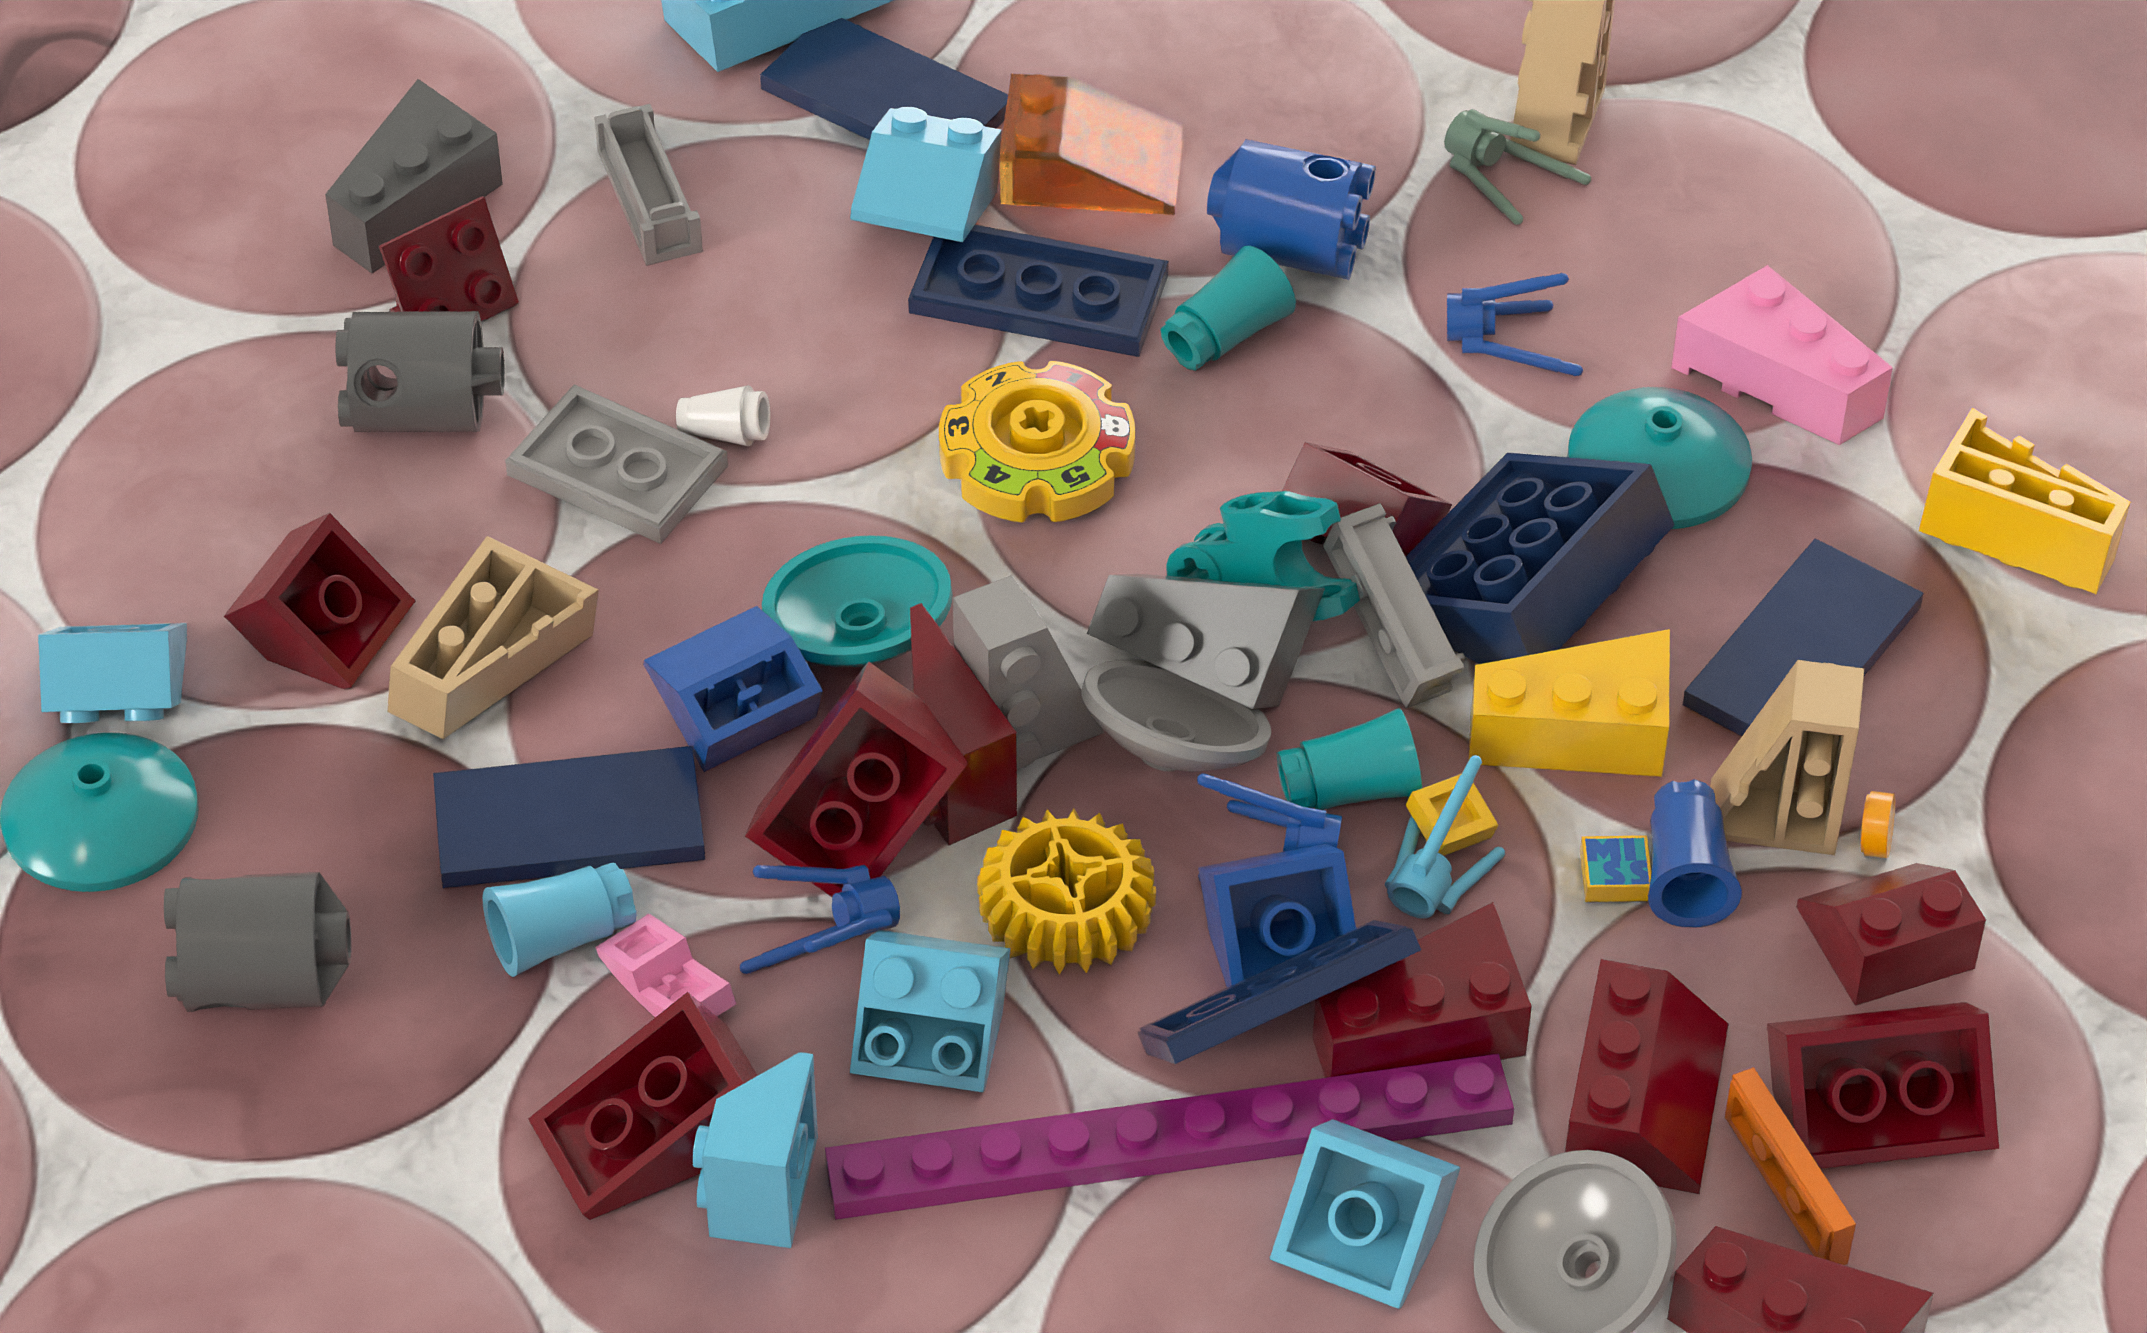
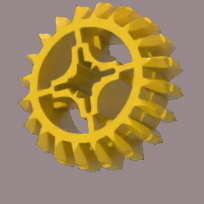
[977,808,1156,975]

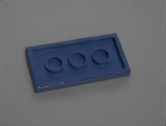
[760,18,1014,140]
[908,225,1169,357]
[1683,538,1924,736]
[433,746,705,888]
[1137,920,1421,1064]

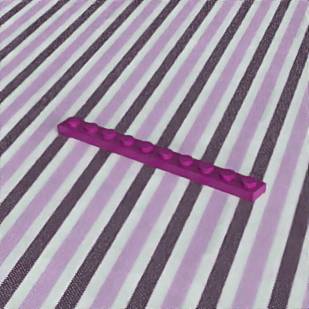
[825,1054,1514,1220]

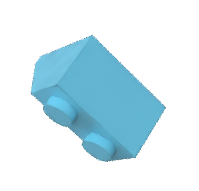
[850,107,1002,242]
[38,623,187,723]
[693,1052,818,1248]
[1270,1119,1461,1309]

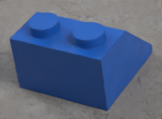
[1198,844,1356,987]

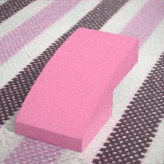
[596,914,736,1017]

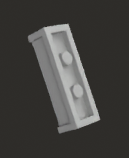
[594,104,703,266]
[1323,503,1466,709]

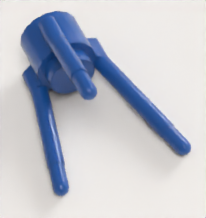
[1447,273,1583,376]
[1197,773,1342,882]
[739,865,900,974]

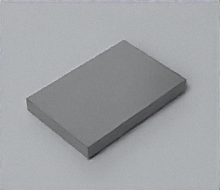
[505,384,728,544]

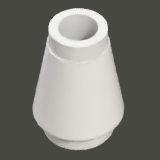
[676,385,770,446]

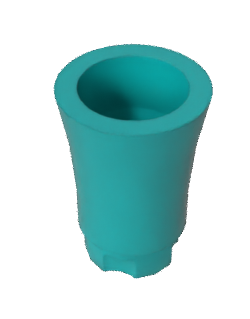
[1160,246,1296,371]
[1276,708,1422,810]

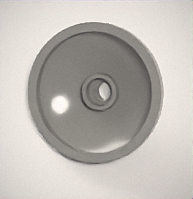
[1081,660,1271,772]
[1474,1150,1677,1333]

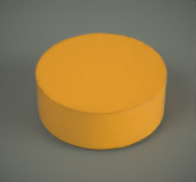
[1861,791,1895,858]

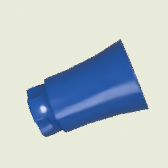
[1648,779,1742,928]

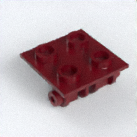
[379,196,519,322]

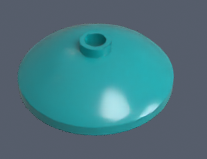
[1567,387,1752,529]
[762,535,953,667]
[0,732,199,892]

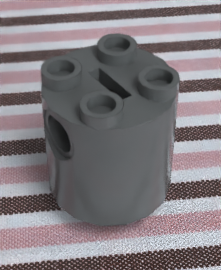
[335,311,505,432]
[164,872,352,1012]

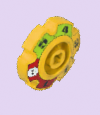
[939,361,1135,523]

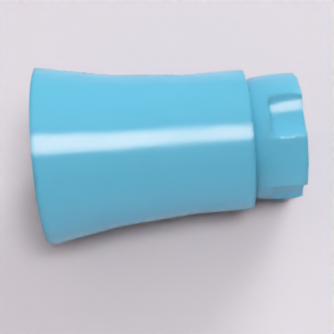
[483,863,637,977]

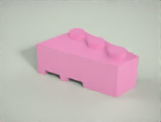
[1671,265,1893,445]

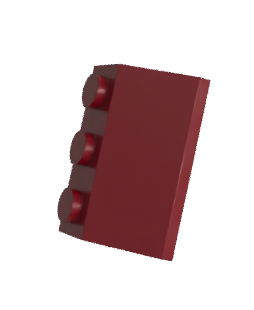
[745,661,967,898]
[1565,959,1729,1194]
[1767,1002,1999,1169]

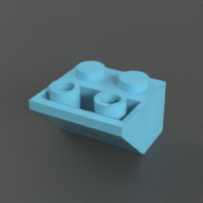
[850,930,1011,1092]

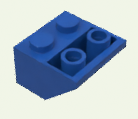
[643,606,823,772]

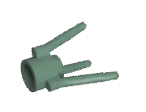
[1444,109,1591,225]

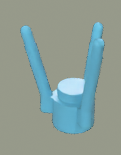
[1385,755,1505,918]

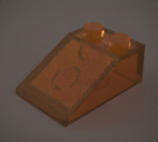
[1000,73,1184,215]

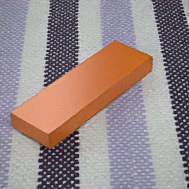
[1725,1067,1856,1265]

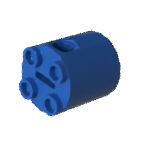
[1207,139,1376,280]

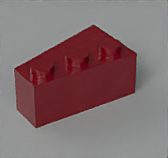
[1313,902,1532,1078]
[1667,1226,1934,1333]

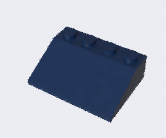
[1406,453,1675,664]

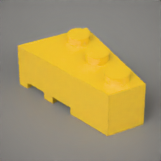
[1919,408,2131,594]
[1468,629,1670,777]

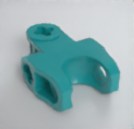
[1166,491,1360,622]

